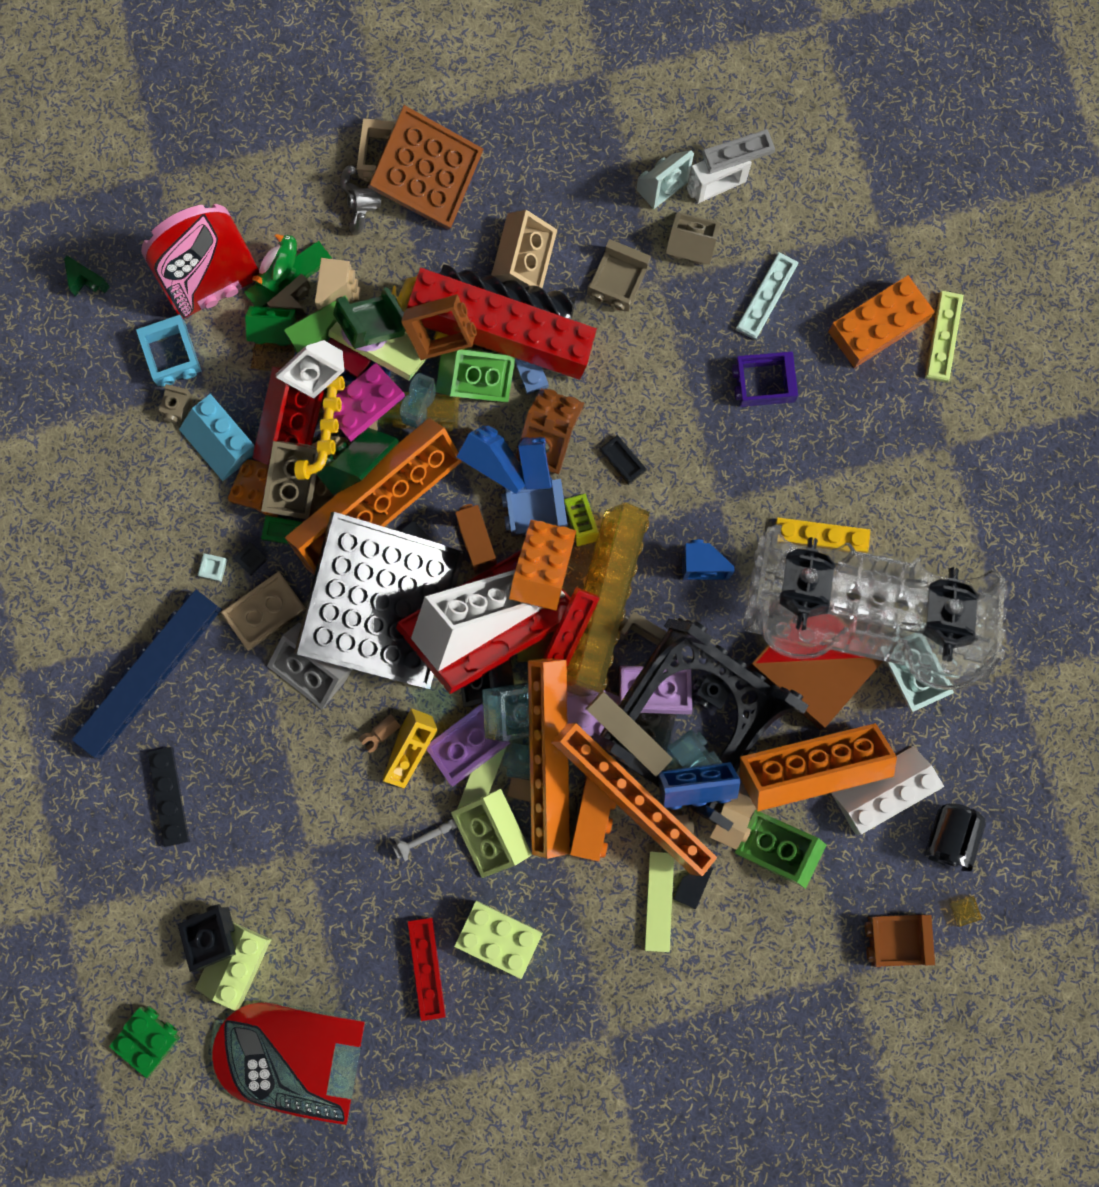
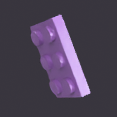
[426,704,510,786]

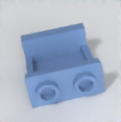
[501,479,567,536]

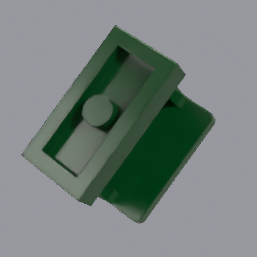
[333,287,406,349]

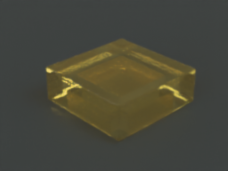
[949,896,983,927]

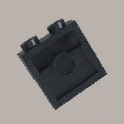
[177,904,236,972]

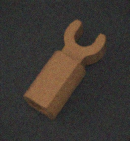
[359,714,401,753]

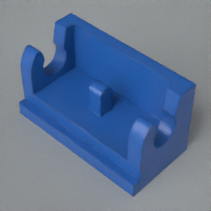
[518,437,552,490]

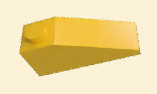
[383,708,437,789]

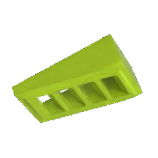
[564,493,599,546]

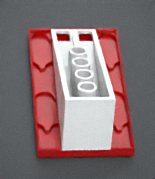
[396,550,571,694]

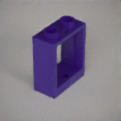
[732,351,798,407]

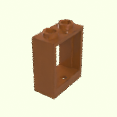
[401,294,477,360]
[455,504,497,574]

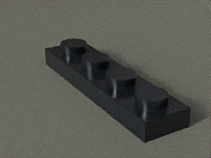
[147,747,190,847]

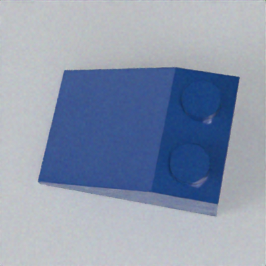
[457,425,526,494]

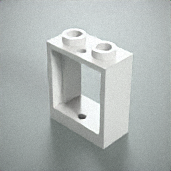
[687,160,752,203]

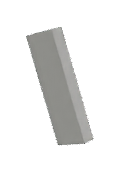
[702,129,775,174]

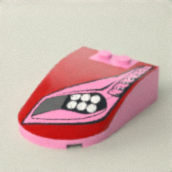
[141,204,259,319]

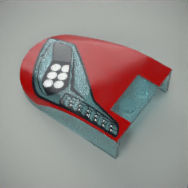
[212,1002,369,1125]

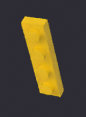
[774,518,871,554]

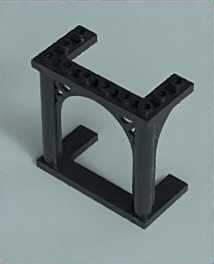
[591,618,809,831]

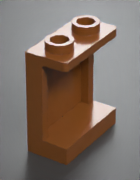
[865,914,935,967]

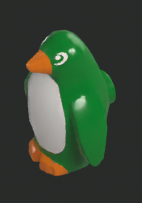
[252,234,297,295]

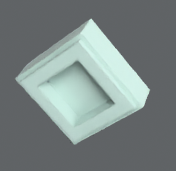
[197,553,227,582]

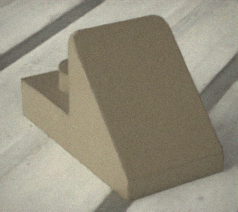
[267,274,311,315]

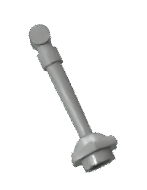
[392,818,458,861]

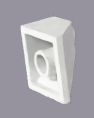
[276,340,344,398]

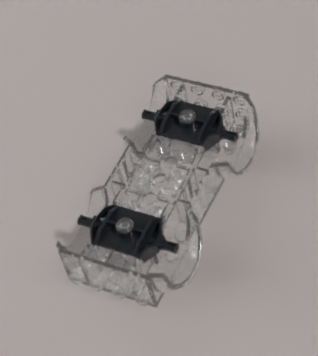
[744,524,1008,690]

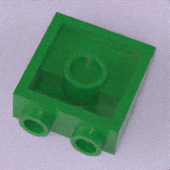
[109,1006,181,1079]

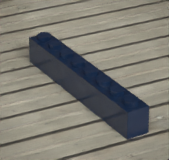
[72,589,222,759]

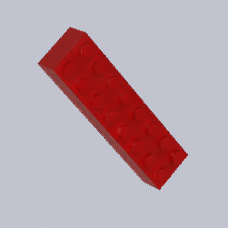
[407,267,597,380]

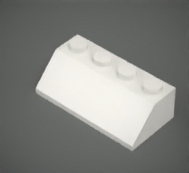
[831,746,944,835]

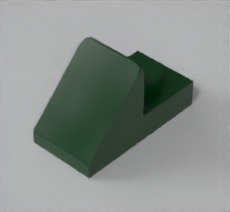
[64,256,110,296]

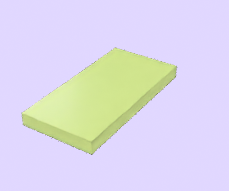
[328,322,426,381]

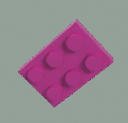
[322,363,406,441]

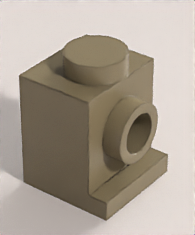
[159,384,193,423]

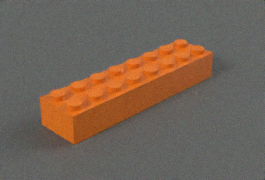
[285,418,462,575]

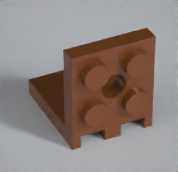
[516,388,585,474]

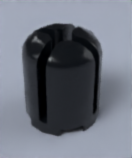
[924,803,986,872]

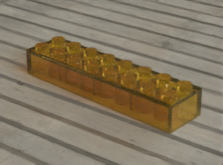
[567,502,650,697]

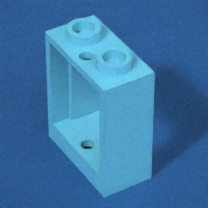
[136,315,201,387]

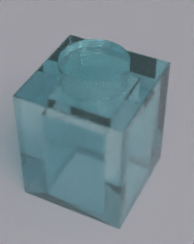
[503,743,530,781]

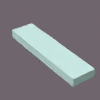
[736,252,799,341]

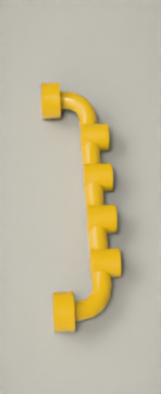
[294,376,345,480]

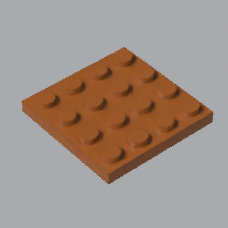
[368,105,484,230]

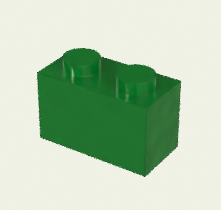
[245,306,296,346]

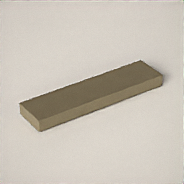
[585,691,673,776]

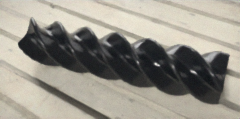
[438,265,577,319]

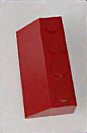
[252,366,324,465]

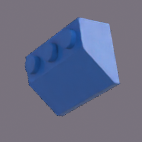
[658,762,740,810]

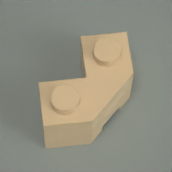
[710,775,756,850]

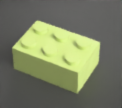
[454,901,543,979]

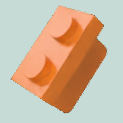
[228,459,278,518]

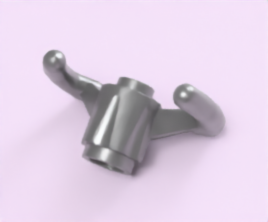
[340,166,381,235]

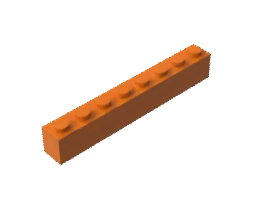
[528,658,570,859]
[551,723,717,876]

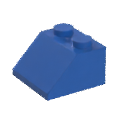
[682,539,734,580]

